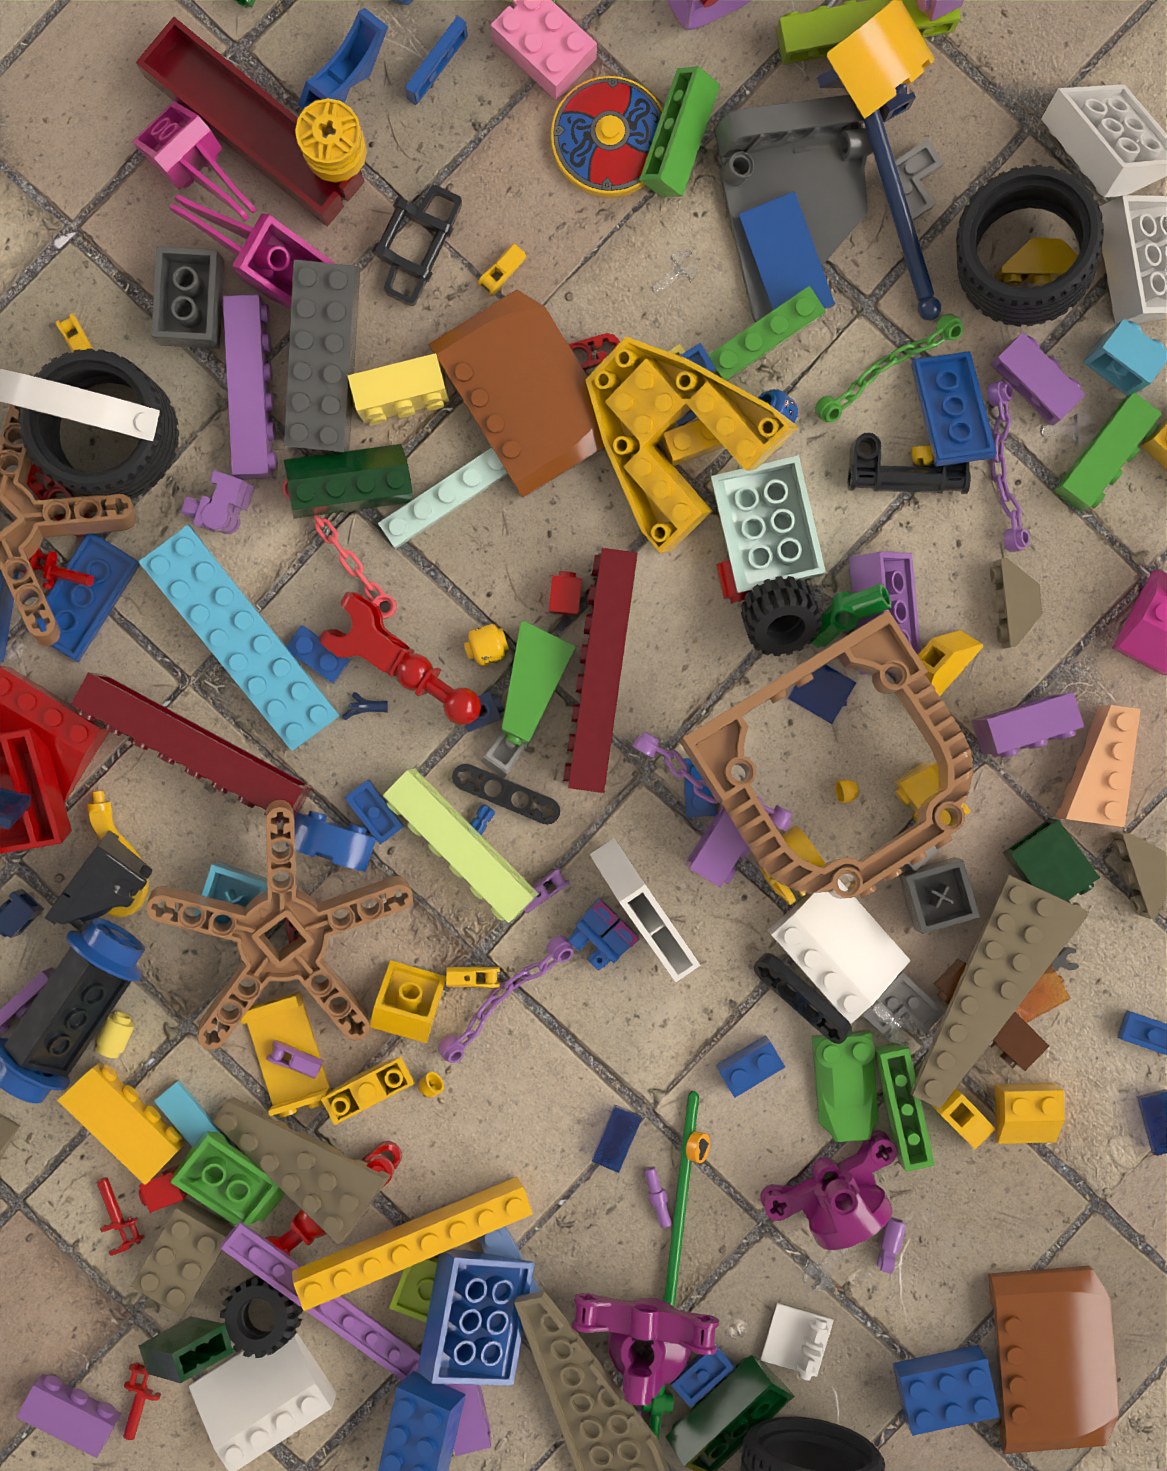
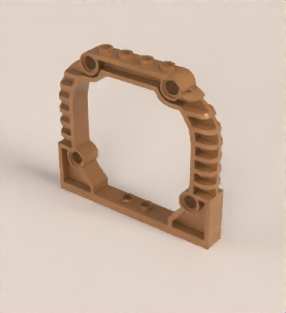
[679,610,973,899]

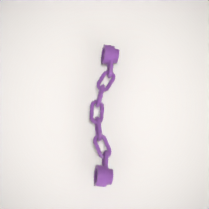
[987,381,1030,552]
[632,732,792,831]
[438,935,573,1063]

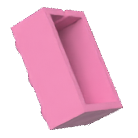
[491,0,597,101]

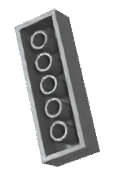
[284,260,361,452]

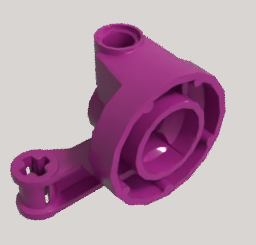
[760,1130,897,1250]
[572,1293,719,1405]

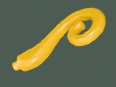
[87,790,149,917]

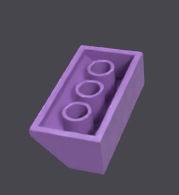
[849,552,921,675]

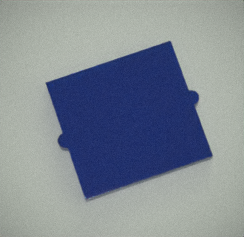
[787,657,856,724]

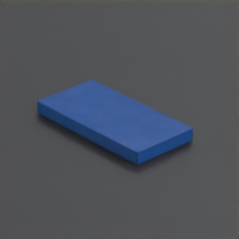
[739,191,835,310]
[911,351,997,466]
[26,533,140,662]

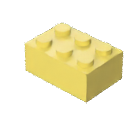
[348,353,449,425]

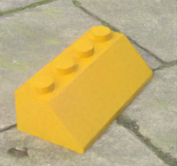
[57,1062,185,1185]

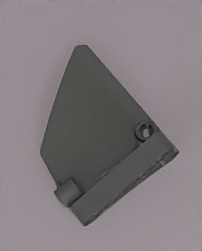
[714,94,873,322]

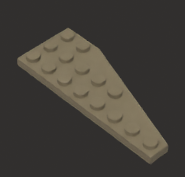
[514,1291,670,1471]

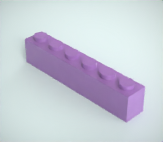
[223,294,278,480]

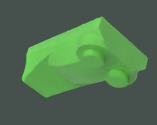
[811,1030,878,1142]
[170,1131,286,1226]

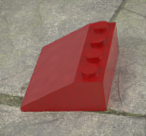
[0,666,109,804]

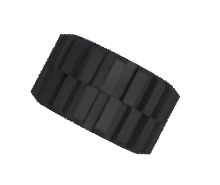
[741,576,822,656]
[220,1275,303,1358]

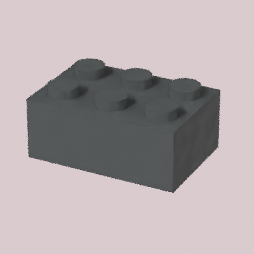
[152,246,225,349]

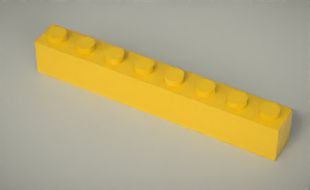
[292,1177,533,1312]

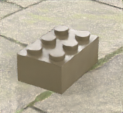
[130,1198,234,1317]

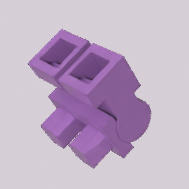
[181,470,255,534]

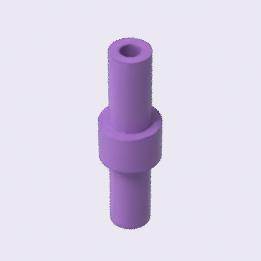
[644,1167,672,1228]

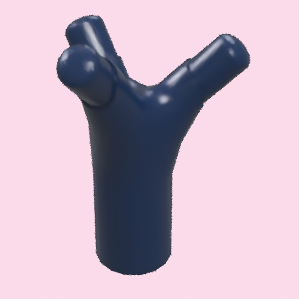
[342,692,388,720]

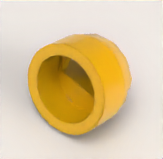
[911,446,934,467]
[835,779,859,804]
[418,1072,444,1098]

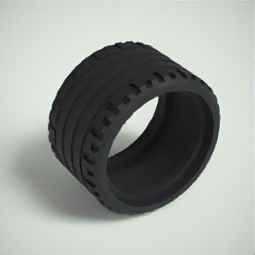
[956,164,1104,327]
[19,349,179,498]
[740,1417,885,1471]

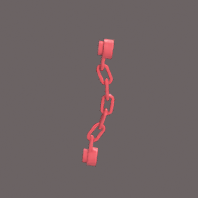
[282,479,397,619]

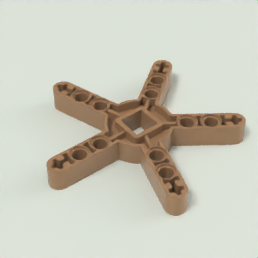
[0,405,137,646]
[147,800,413,1050]

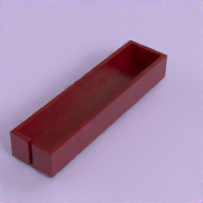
[136,16,365,227]
[563,548,638,793]
[71,672,313,823]

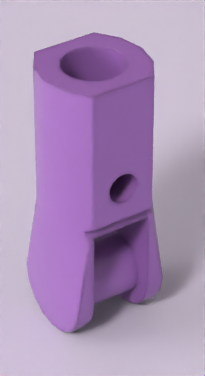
[524,867,570,913]
[266,1040,324,1079]

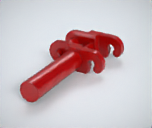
[22,548,94,590]
[96,1177,145,1256]
[123,1362,161,1440]

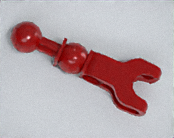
[319,592,481,725]
[265,1141,402,1256]

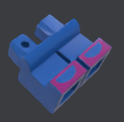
[568,897,640,971]

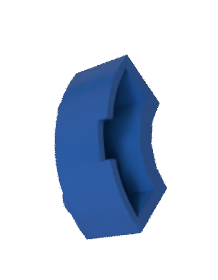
[286,810,376,872]

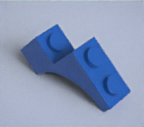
[298,8,388,110]

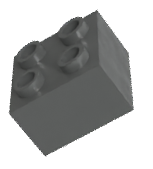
[899,857,980,934]

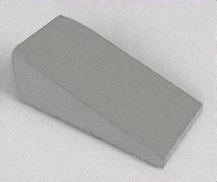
[481,726,540,778]

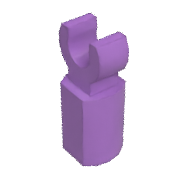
[877,1217,906,1274]

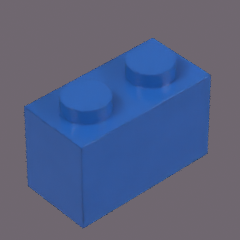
[716,1035,785,1098]

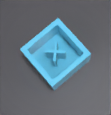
[1083,319,1167,396]
[194,862,267,924]

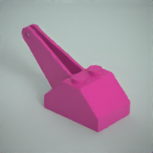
[132,101,257,221]
[169,194,336,310]
[1112,569,1167,675]

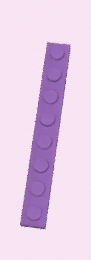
[220,1220,421,1381]

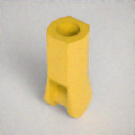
[478,243,527,296]
[56,313,94,353]
[446,967,500,988]

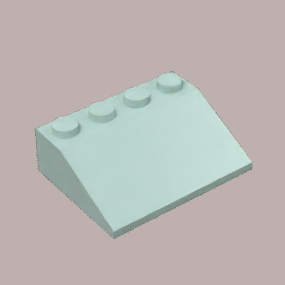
[711,455,826,593]

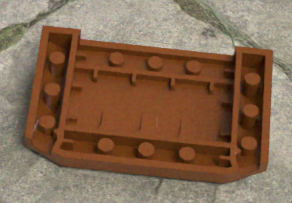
[428,290,605,498]
[988,1266,1119,1454]

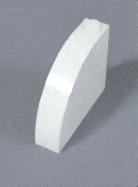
[0,369,160,441]
[590,838,701,982]

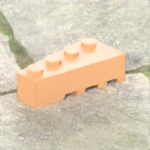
[1055,705,1141,827]

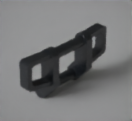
[372,185,462,306]

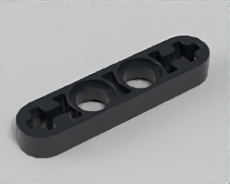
[452,764,560,825]
[753,953,852,1044]

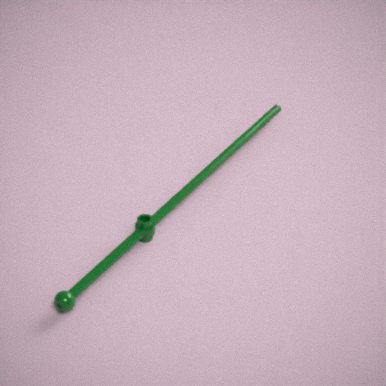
[641,1091,699,1440]

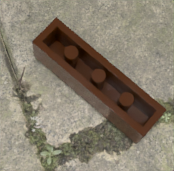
[933,959,1050,1071]

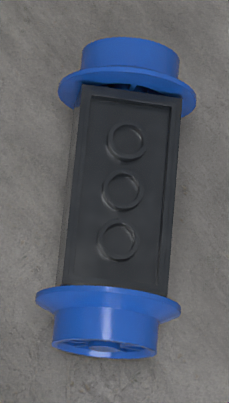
[0,918,145,1104]

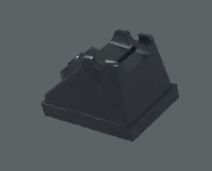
[45,830,153,925]

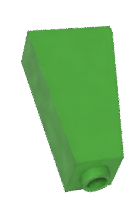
[501,620,576,746]

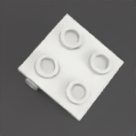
[760,1303,834,1380]

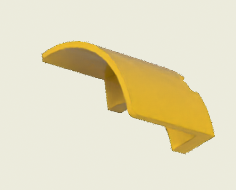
[827,0,935,119]

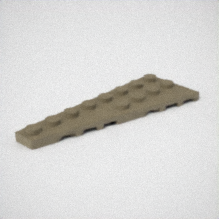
[910,875,1089,1108]

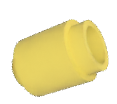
[95,1011,135,1058]

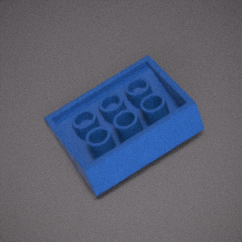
[418,1249,535,1386]

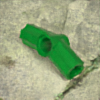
[812,584,891,648]

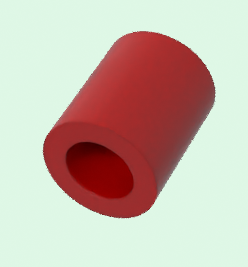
[716,560,752,604]

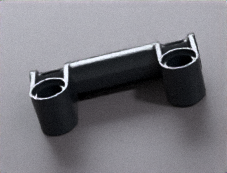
[847,432,971,494]

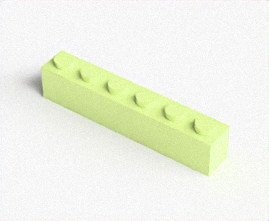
[383,768,539,923]

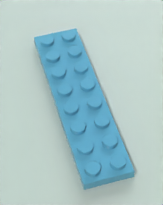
[138,524,339,751]

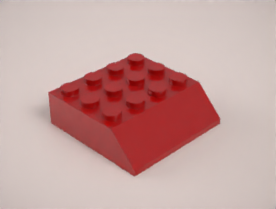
[0,728,72,854]

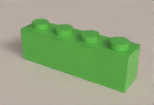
[639,66,720,197]
[708,286,826,381]
[1053,392,1162,512]
[875,1041,935,1172]

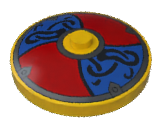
[551,76,663,198]

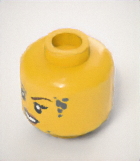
[464,624,509,666]

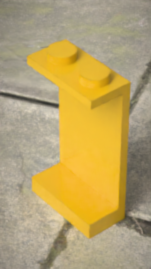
[240,991,331,1118]

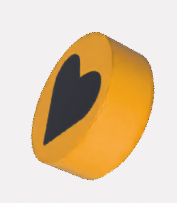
[686,1131,710,1163]

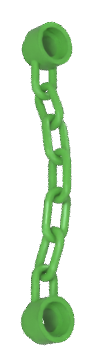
[815,313,964,422]

